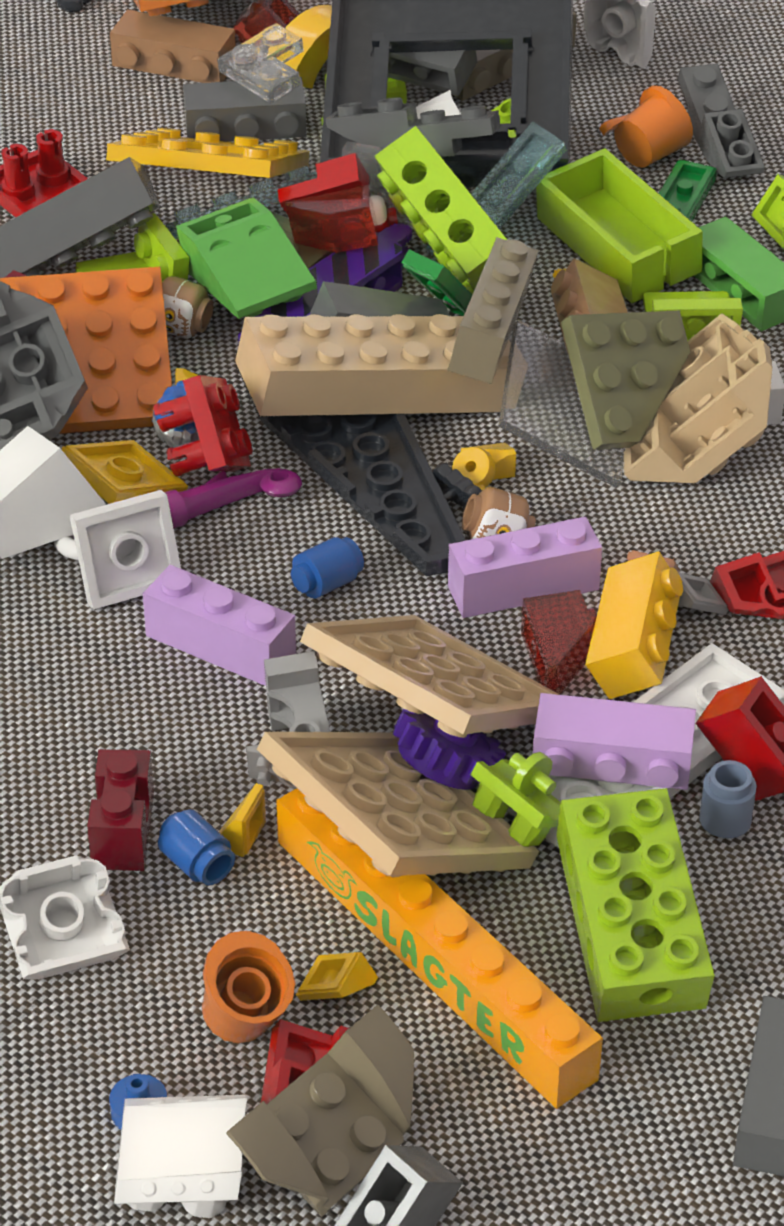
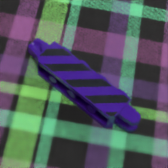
[238,223,412,344]

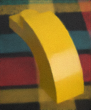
[261,5,332,88]

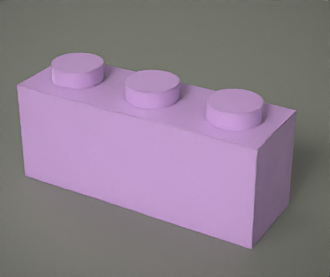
[448,517,602,618]
[143,565,296,686]
[533,693,696,790]

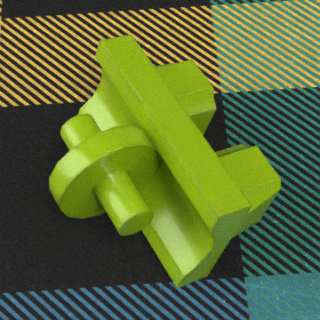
[470,752,561,847]

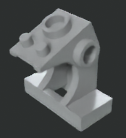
[246,651,330,789]

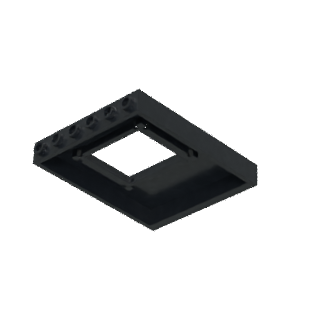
[320,0,573,190]

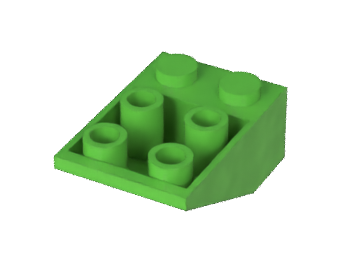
[176,197,317,319]

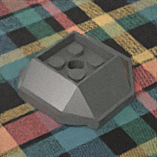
[0,281,88,450]

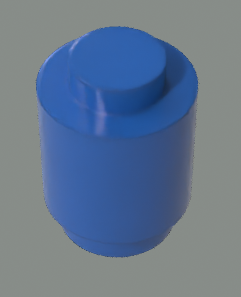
[291,537,364,599]
[158,809,235,886]

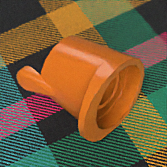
[599,85,693,168]
[201,931,295,1043]

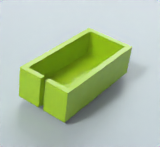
[536,148,703,304]

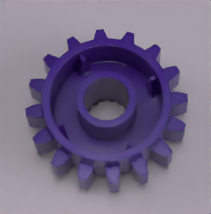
[393,709,506,790]

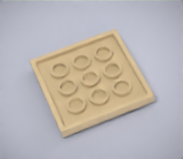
[300,615,559,738]
[256,732,539,877]

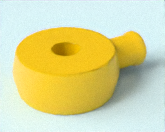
[452,447,496,490]

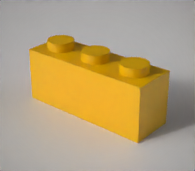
[585,551,683,699]

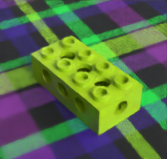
[374,126,507,295]
[556,788,715,1022]

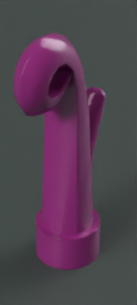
[164,468,302,529]

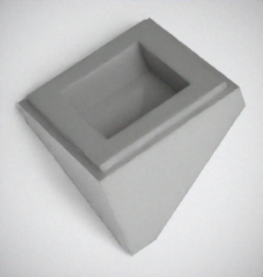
[678,573,729,615]

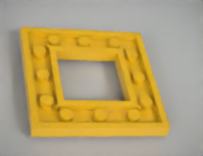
[106,128,310,178]

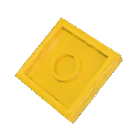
[62,440,188,504]

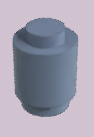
[699,760,756,838]

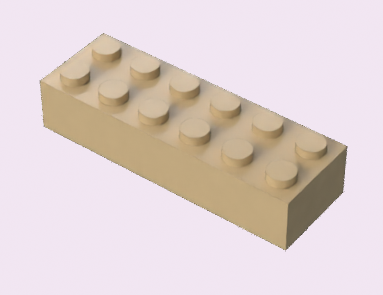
[235,314,526,416]

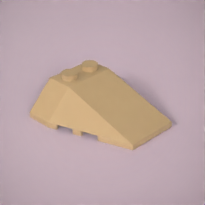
[624,313,773,483]

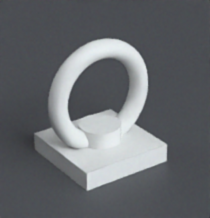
[54,490,181,610]

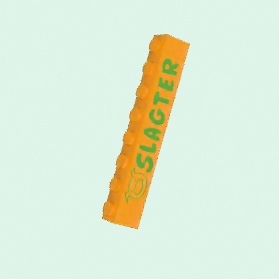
[276,788,603,1109]

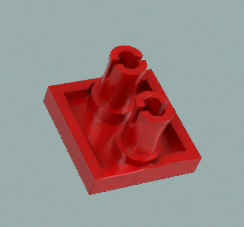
[0,129,88,218]
[154,375,253,477]

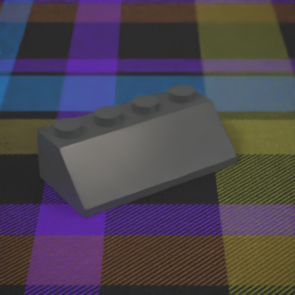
[0,157,160,278]

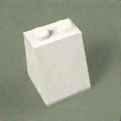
[0,426,106,559]

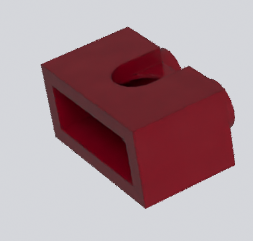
[87,749,154,871]

